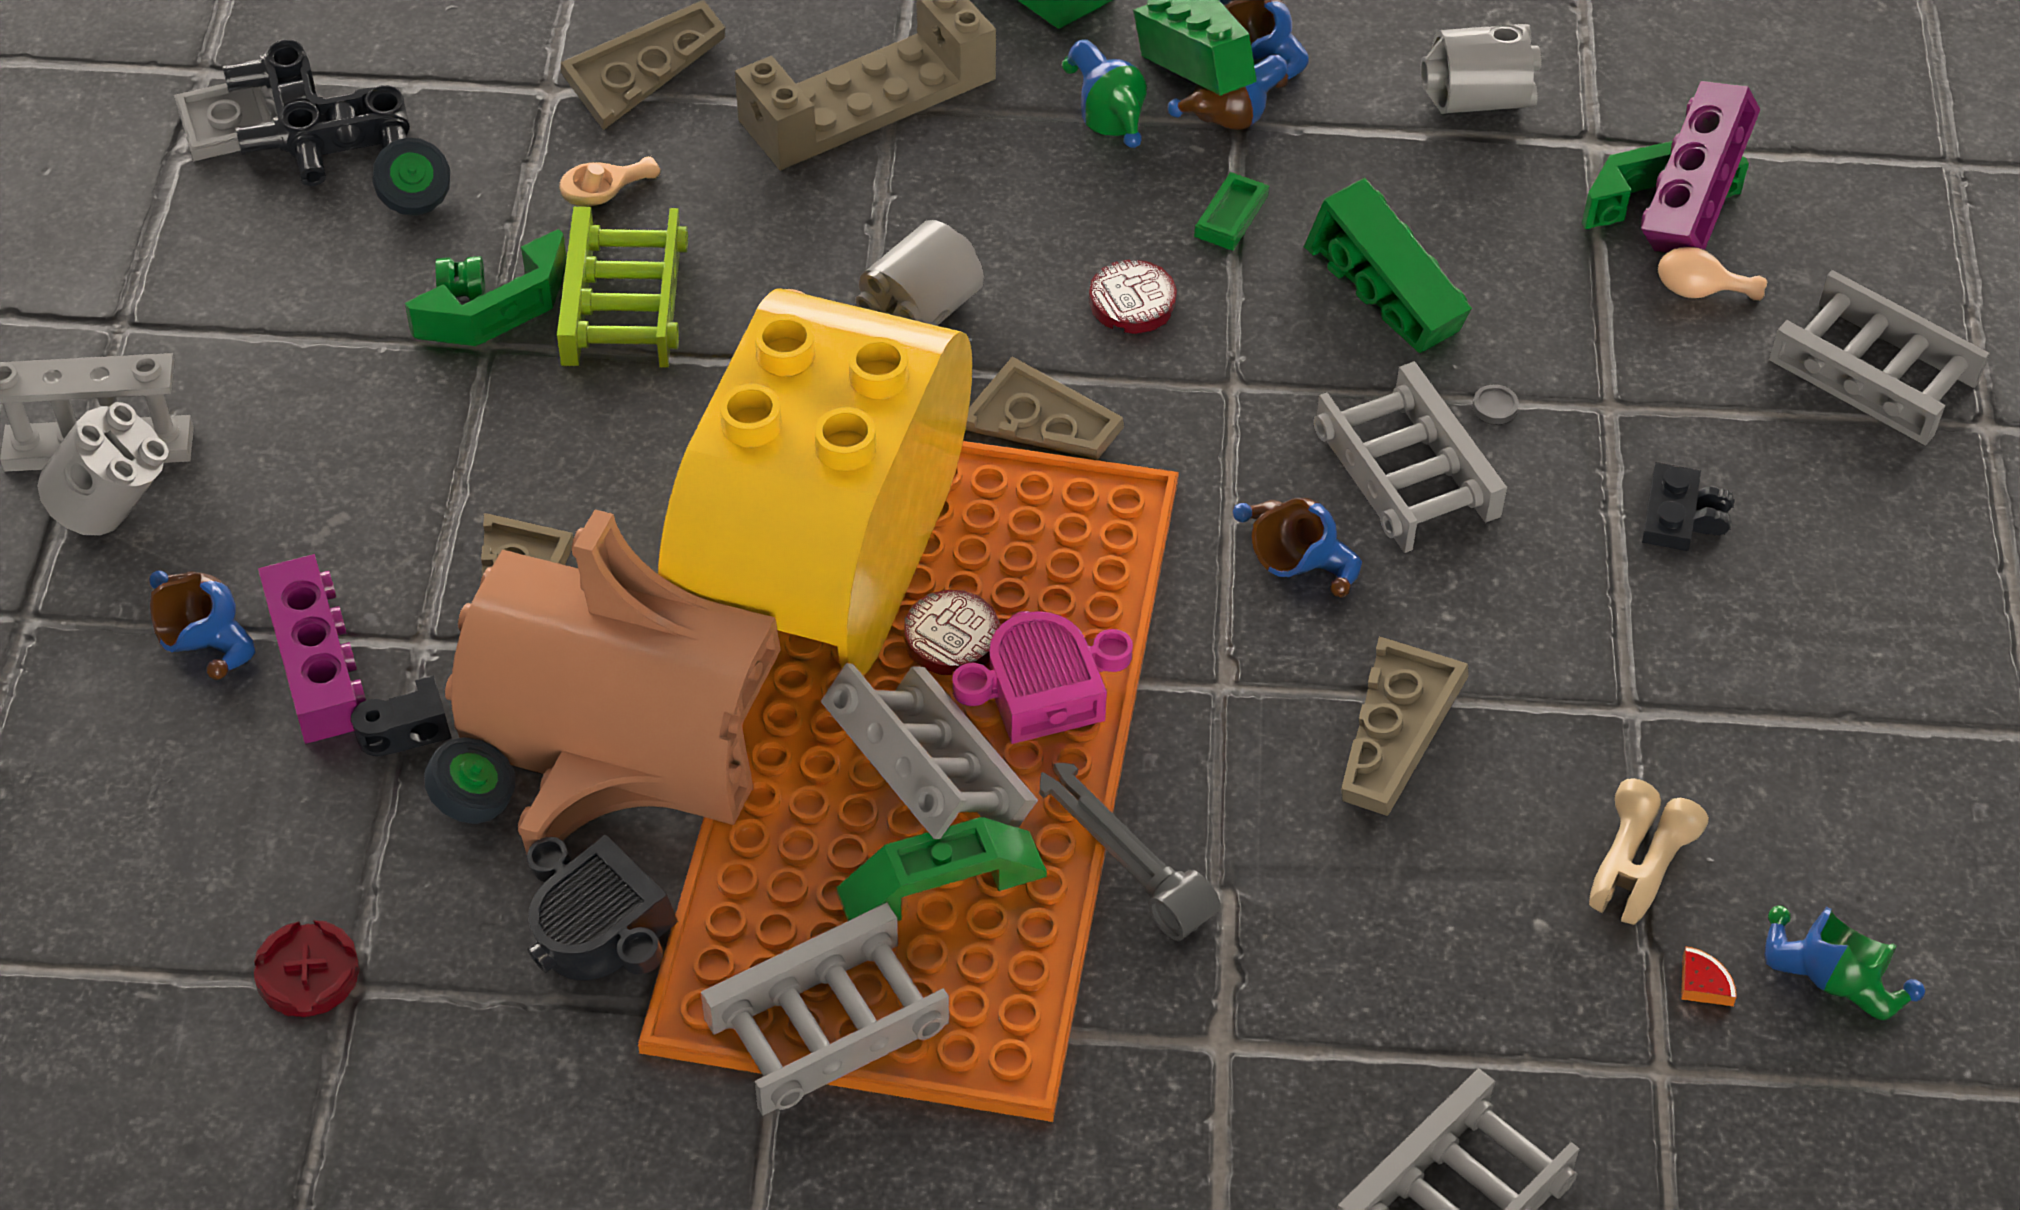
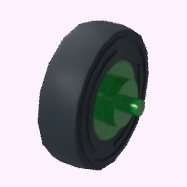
[373,137,451,216]
[425,737,515,824]

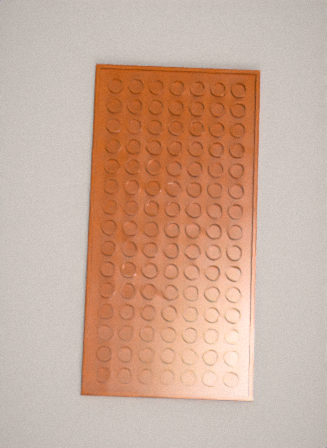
[638,441,1179,1122]

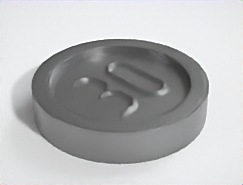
[1473,385,1519,424]

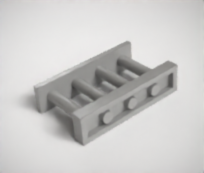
[1769,270,1989,446]
[0,353,194,472]
[1314,361,1507,553]
[821,664,1038,839]
[701,903,949,1116]
[1337,1068,1579,1210]

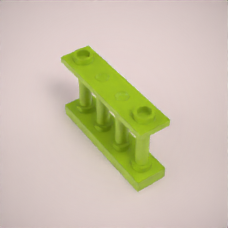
[557,207,688,367]

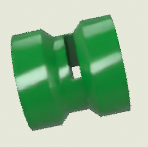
[435,256,485,300]

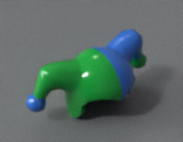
[1062,40,1147,148]
[1764,905,1925,1020]

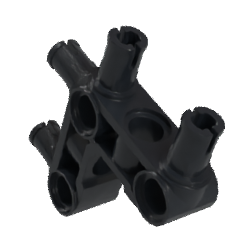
[223,39,410,186]

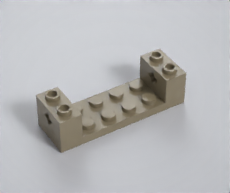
[735,0,996,171]

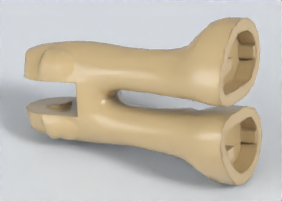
[1589,778,1709,925]

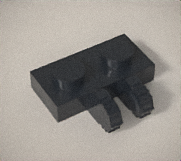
[1642,462,1735,551]

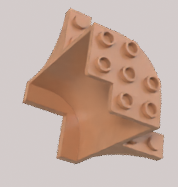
[445,510,781,854]

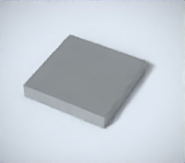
[174,83,272,162]

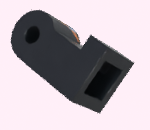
[351,675,452,757]

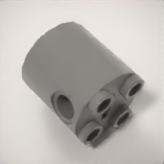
[1421,24,1541,114]
[855,220,984,326]
[37,402,169,536]

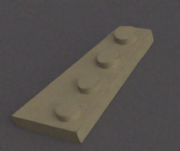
[560,0,725,130]
[1341,636,1468,816]

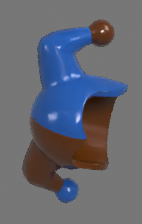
[1219,0,1309,88]
[1167,54,1288,130]
[1233,498,1362,598]
[149,570,255,680]

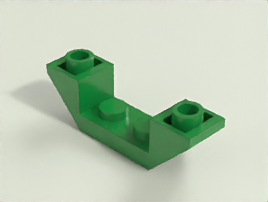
[1582,141,1749,229]
[405,229,567,346]
[837,817,1047,921]

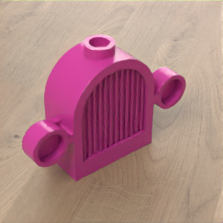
[953,611,1133,744]

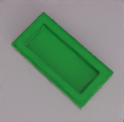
[1194,172,1269,251]

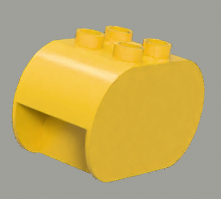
[658,288,972,676]

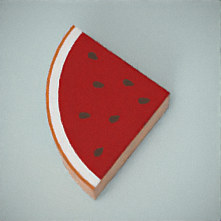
[1681,946,1737,1006]

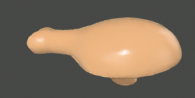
[559,157,660,207]
[1658,247,1767,300]

